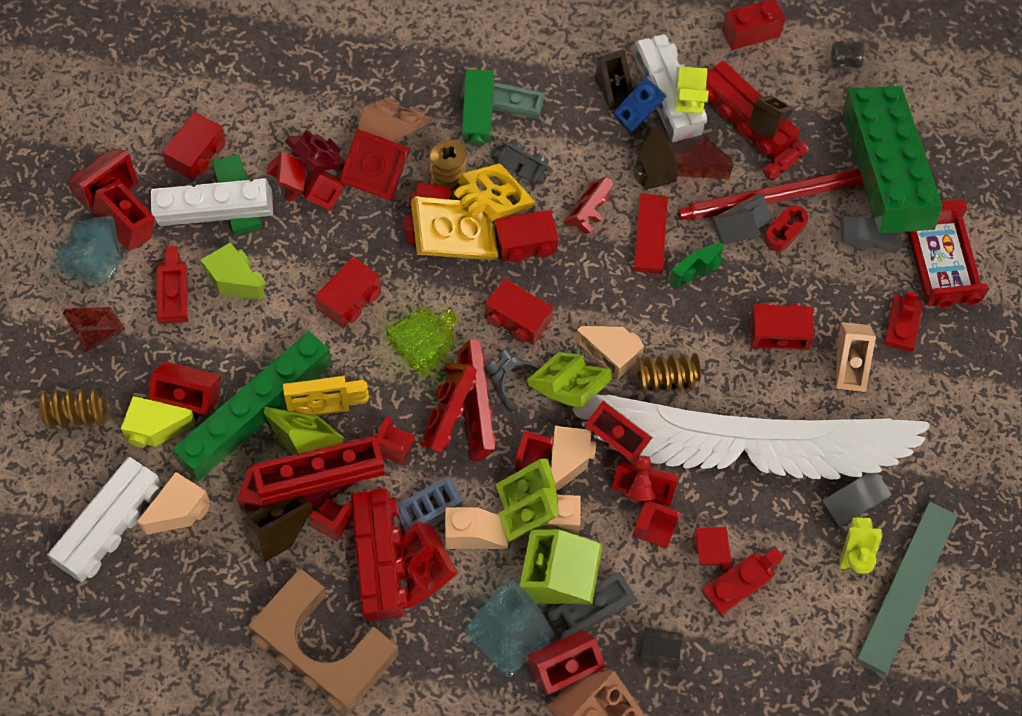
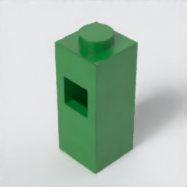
[462,69,495,146]

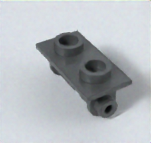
[494,138,553,185]

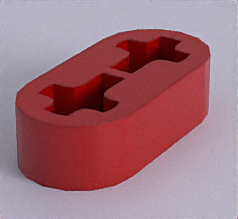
[764,205,808,252]

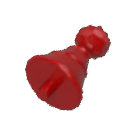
[625,455,656,505]

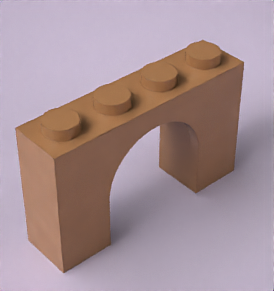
[249,568,399,714]

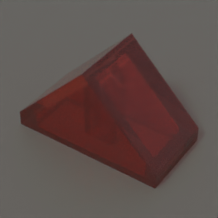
[677,136,733,179]
[63,307,125,353]

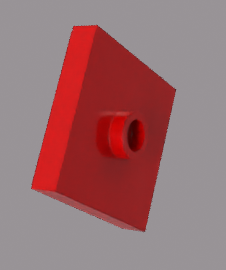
[339,129,411,201]

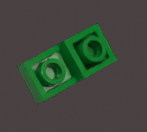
[668,242,725,289]

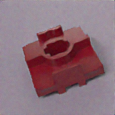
[285,130,345,171]

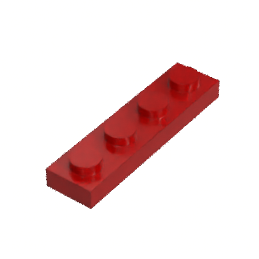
[457,339,496,461]

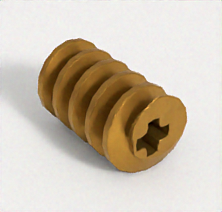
[430,139,466,194]
[636,353,701,394]
[40,388,108,429]

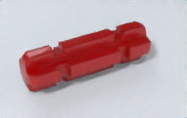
[762,140,809,181]

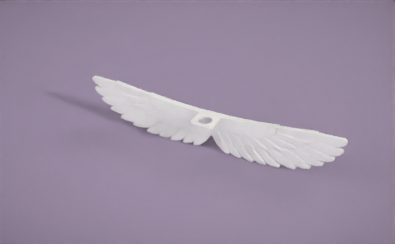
[573,394,929,479]

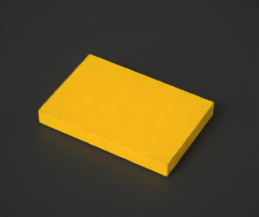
[411,196,498,260]

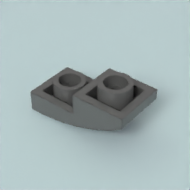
[840,217,902,253]
[823,473,892,526]

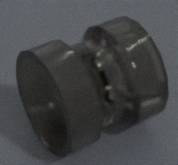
[831,41,864,68]

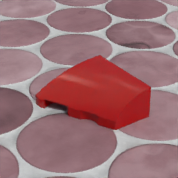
[397,522,458,609]

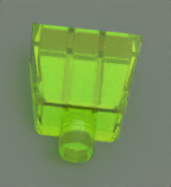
[386,307,459,379]

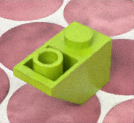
[201,242,266,300]

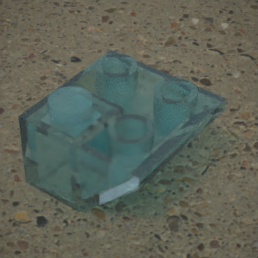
[53,215,121,285]
[464,579,554,678]

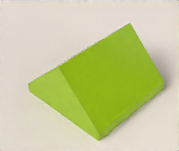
[263,407,344,456]

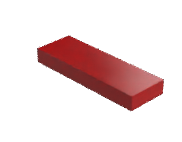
[634,193,668,274]

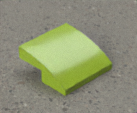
[527,352,612,408]
[495,459,558,542]

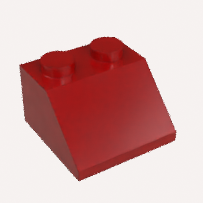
[67,148,139,216]

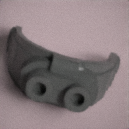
[485,348,541,412]

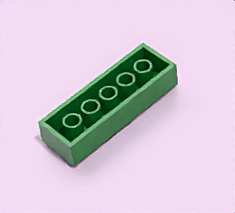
[843,86,943,233]

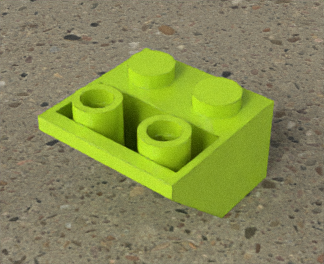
[519,529,602,604]

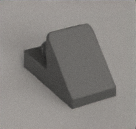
[712,194,772,244]

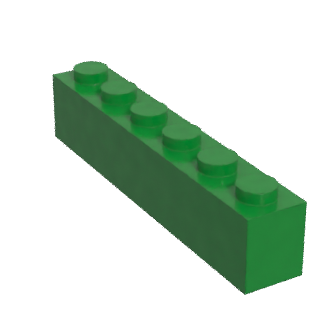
[172,331,332,482]

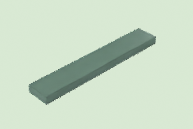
[856,501,958,676]

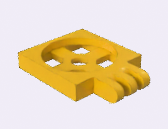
[454,163,535,221]
[283,376,369,415]

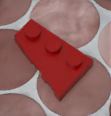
[420,362,478,453]

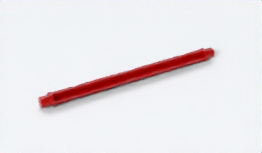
[678,168,864,221]

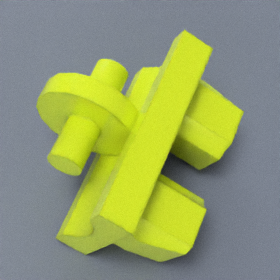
[839,517,882,574]

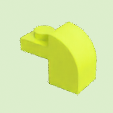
[675,66,708,114]

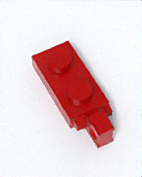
[157,246,189,324]
[701,547,784,617]

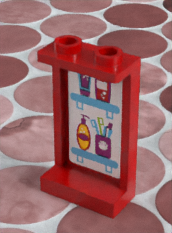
[907,199,989,308]

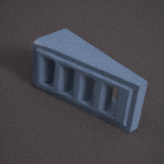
[398,476,463,532]

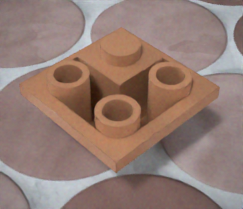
[358,97,432,142]
[548,669,644,716]

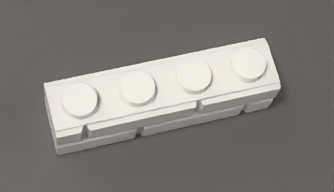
[634,34,707,143]
[151,178,273,226]
[47,457,161,583]

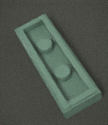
[459,77,545,119]

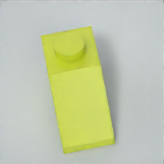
[121,396,196,448]

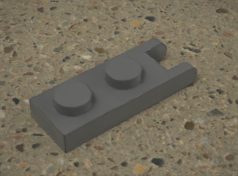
[547,571,637,639]

